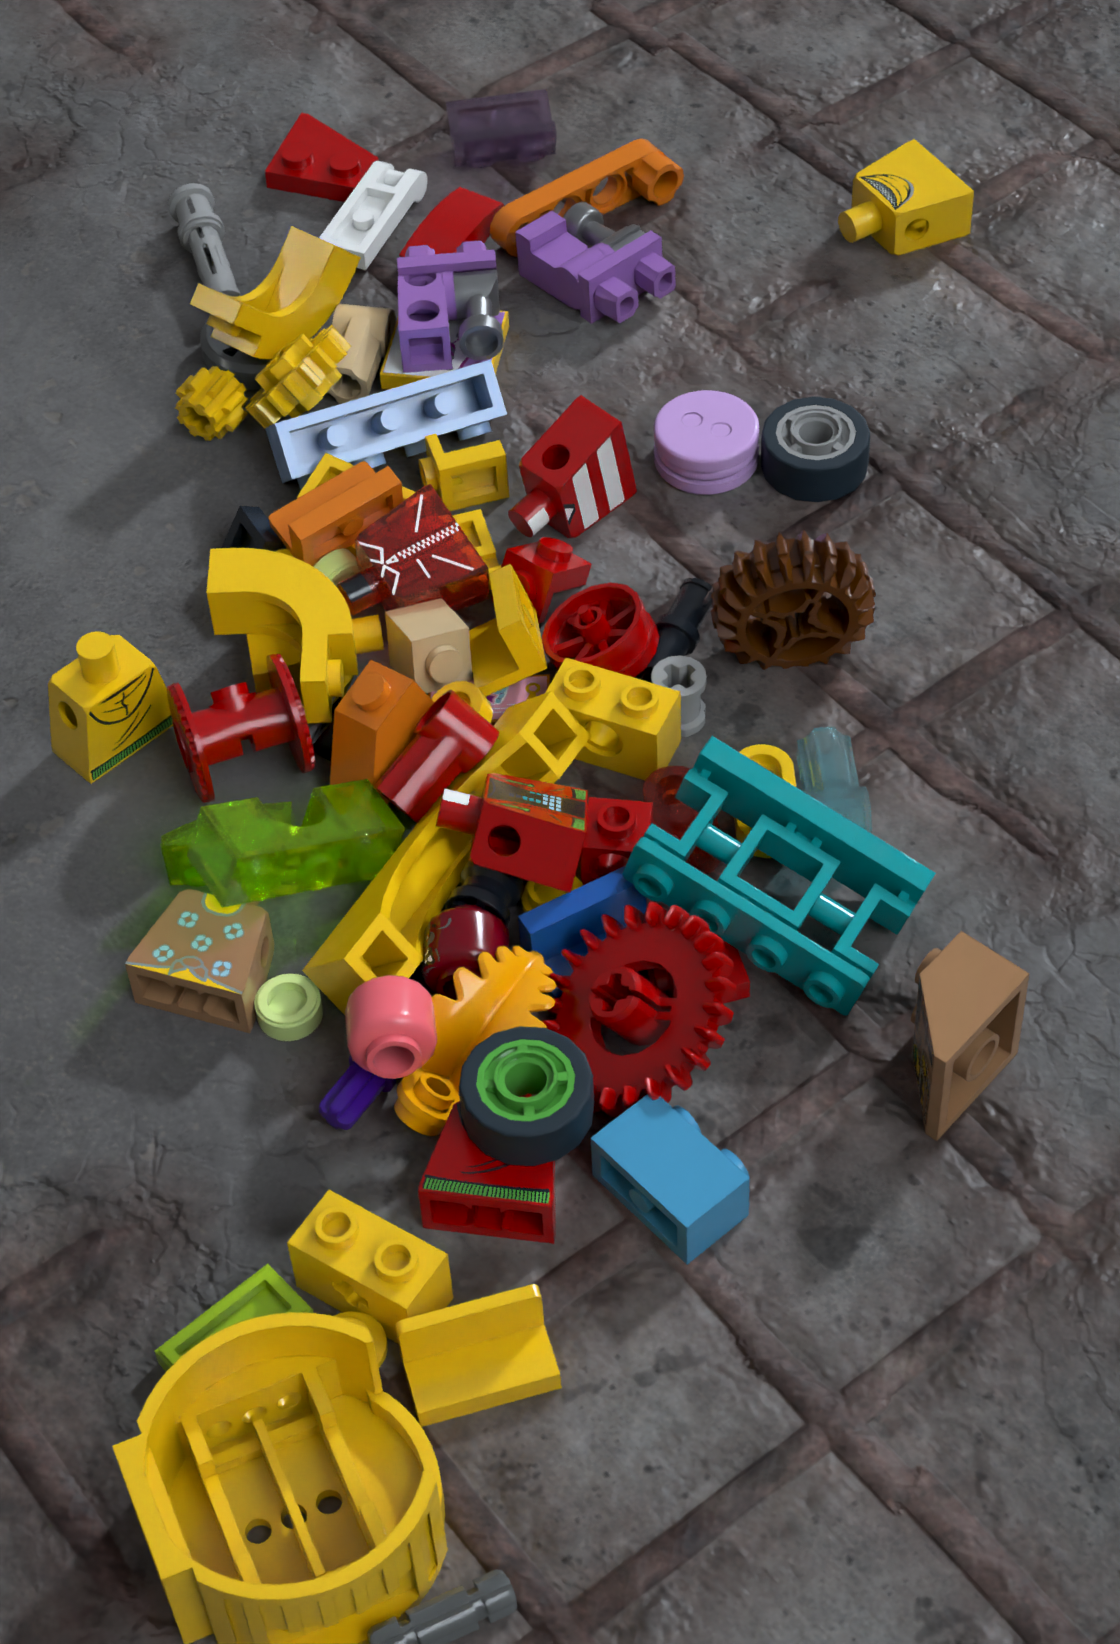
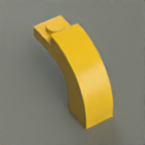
[190,226,361,359]
[206,548,358,723]

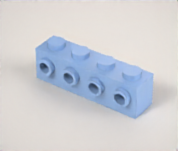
[265,359,507,489]

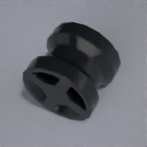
[446,860,524,927]

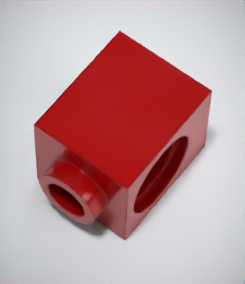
[580,797,654,899]

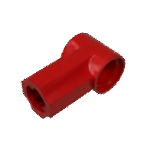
[373,689,499,823]

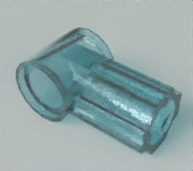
[796,727,872,833]

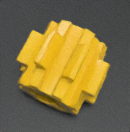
[175,366,248,441]

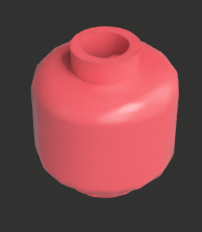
[345,975,437,1079]

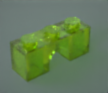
[187,779,405,908]

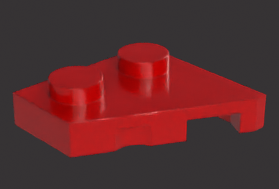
[265,113,379,202]

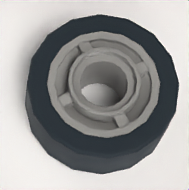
[761,396,870,502]

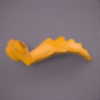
[394,946,556,1136]

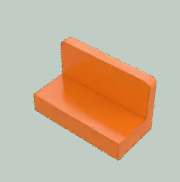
[269,461,404,567]

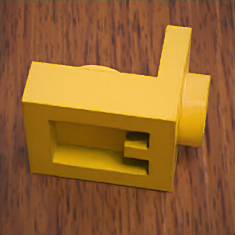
[418,434,509,513]

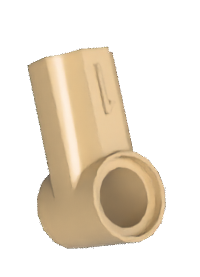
[327,304,396,403]

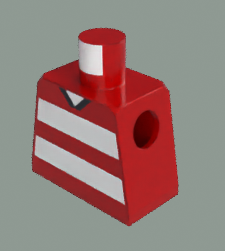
[508,395,637,538]

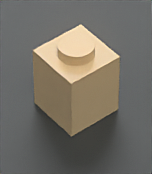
[385,598,473,693]

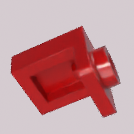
[492,537,592,624]

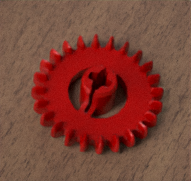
[542,901,737,1117]

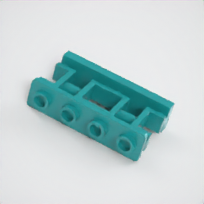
[622,736,936,1015]

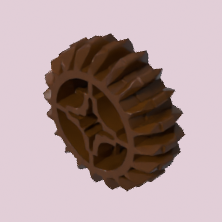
[711,530,876,670]

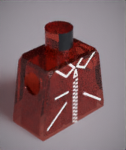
[336,484,489,616]

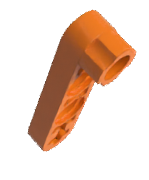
[490,138,684,257]

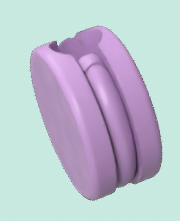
[654,390,759,495]

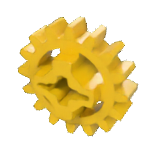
[245,325,352,429]

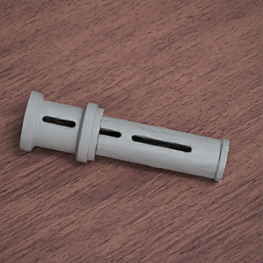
[168,183,241,297]

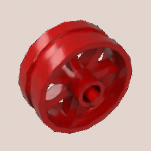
[542,582,660,677]

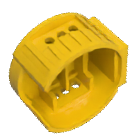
[112,1312,448,1644]

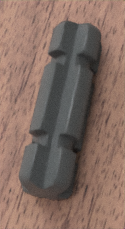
[367,1569,517,1644]

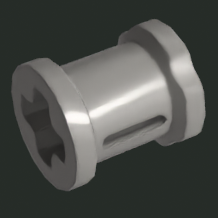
[651,655,707,737]

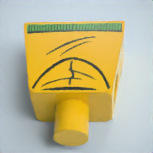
[48,631,173,784]

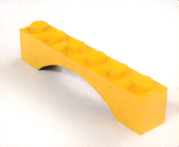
[302,691,591,1015]

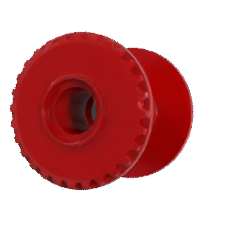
[167,654,315,803]

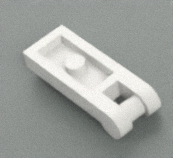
[319,161,427,270]

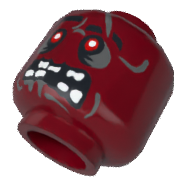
[421,904,509,1000]

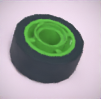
[459,1026,594,1166]

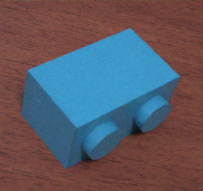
[591,1094,750,1265]

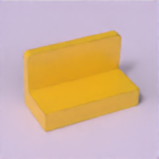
[469,564,547,697]
[396,1284,561,1427]

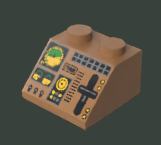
[911,931,1030,1141]

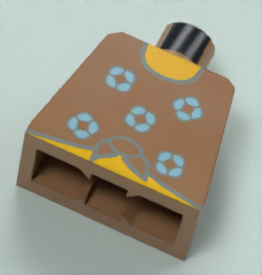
[125,875,275,1033]

